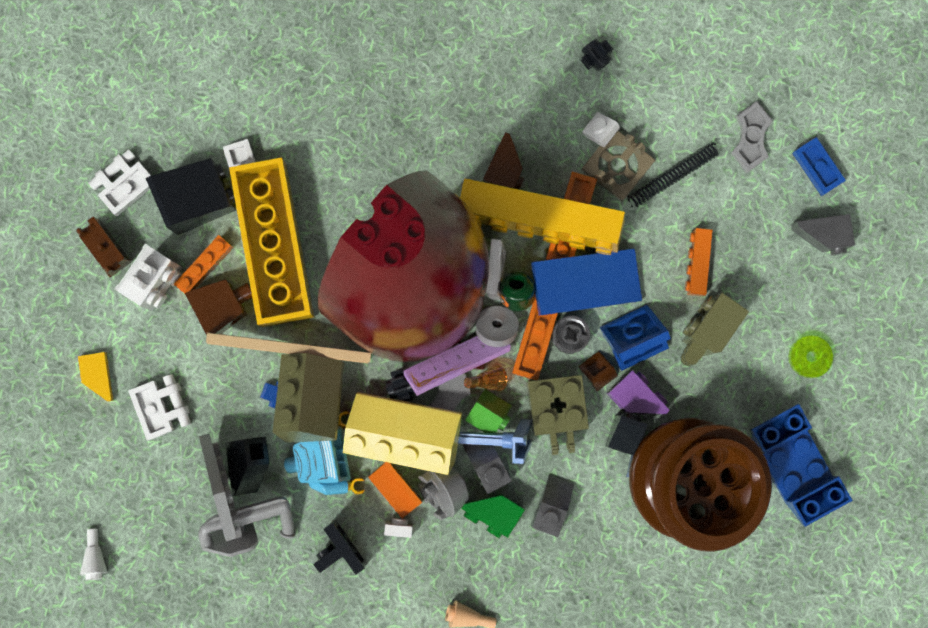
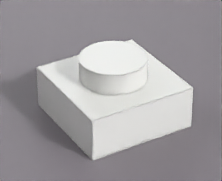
[582,112,620,147]
[223,139,256,167]
[384,518,413,538]

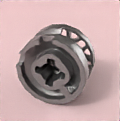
[552,316,590,354]

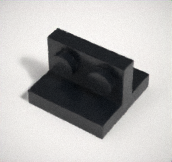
[313,520,367,575]

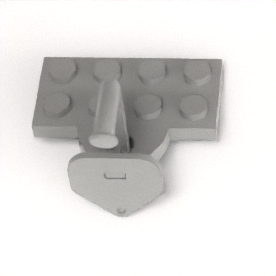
[198,433,296,557]

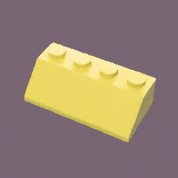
[343,392,462,475]

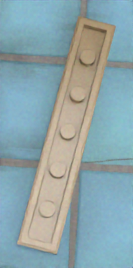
[206,332,371,363]

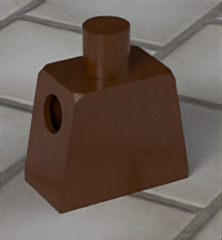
[185,279,252,335]

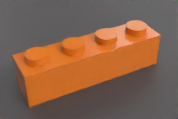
[685,228,712,297]
[174,235,233,294]

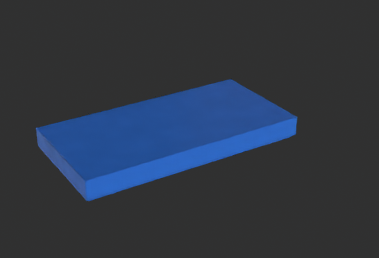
[531,249,642,316]

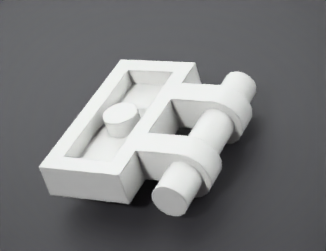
[88,149,151,216]
[128,374,192,441]

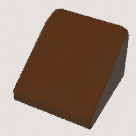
[578,351,618,391]

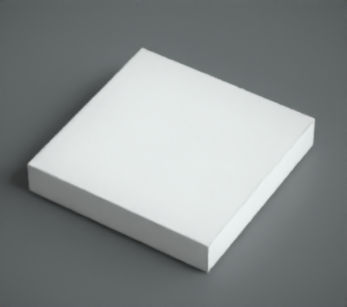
[486,239,506,300]

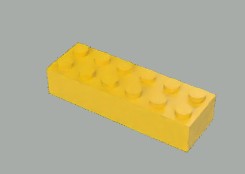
[229,157,315,328]
[460,178,625,255]

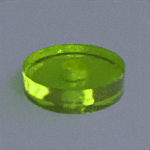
[788,335,833,378]

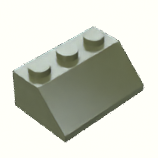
[272,353,344,443]

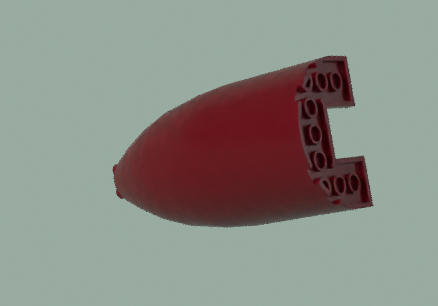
[318,170,489,362]

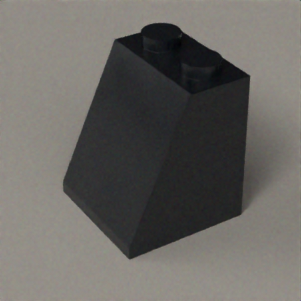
[145,158,236,235]

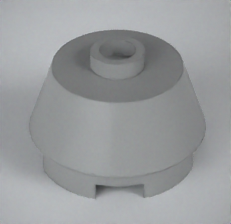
[418,467,469,520]

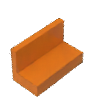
[368,462,423,519]

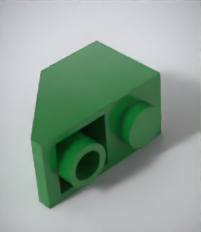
[461,494,525,539]

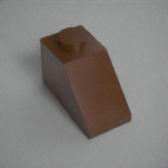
[483,132,525,190]

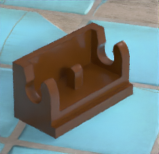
[76,216,131,278]

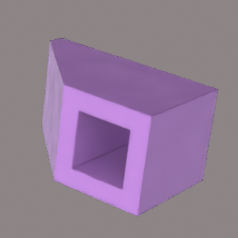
[606,371,670,414]

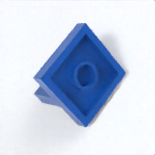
[600,305,671,371]

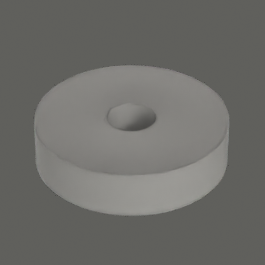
[476,306,519,347]

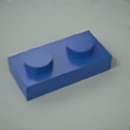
[792,137,846,196]

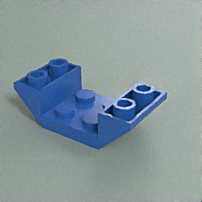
[750,404,853,527]

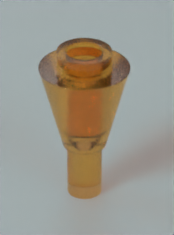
[464,365,508,391]

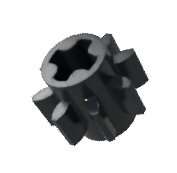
[581,38,613,71]
[386,369,415,402]

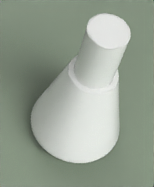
[80,529,108,580]

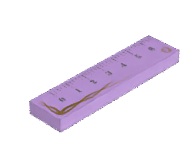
[404,327,511,396]

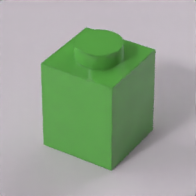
[465,389,512,433]

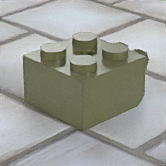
[680,293,749,366]
[527,375,589,455]

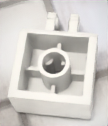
[114,244,182,311]

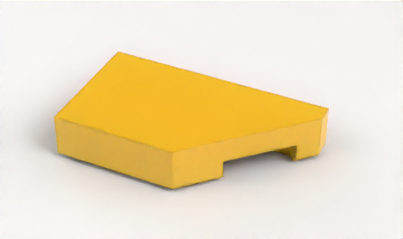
[78,352,113,402]

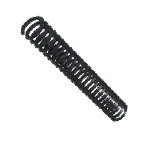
[628,142,719,207]

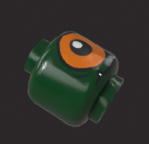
[500,272,535,311]

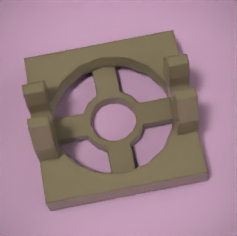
[581,131,655,201]

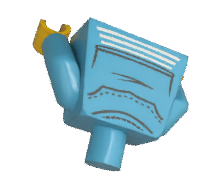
[284,411,365,495]

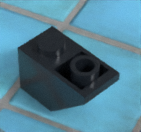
[605,412,648,455]
[225,436,270,496]

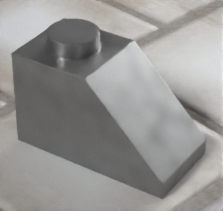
[791,214,855,256]
[463,444,512,494]
[531,475,574,537]

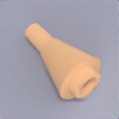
[445,600,496,628]

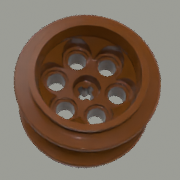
[629,418,772,552]

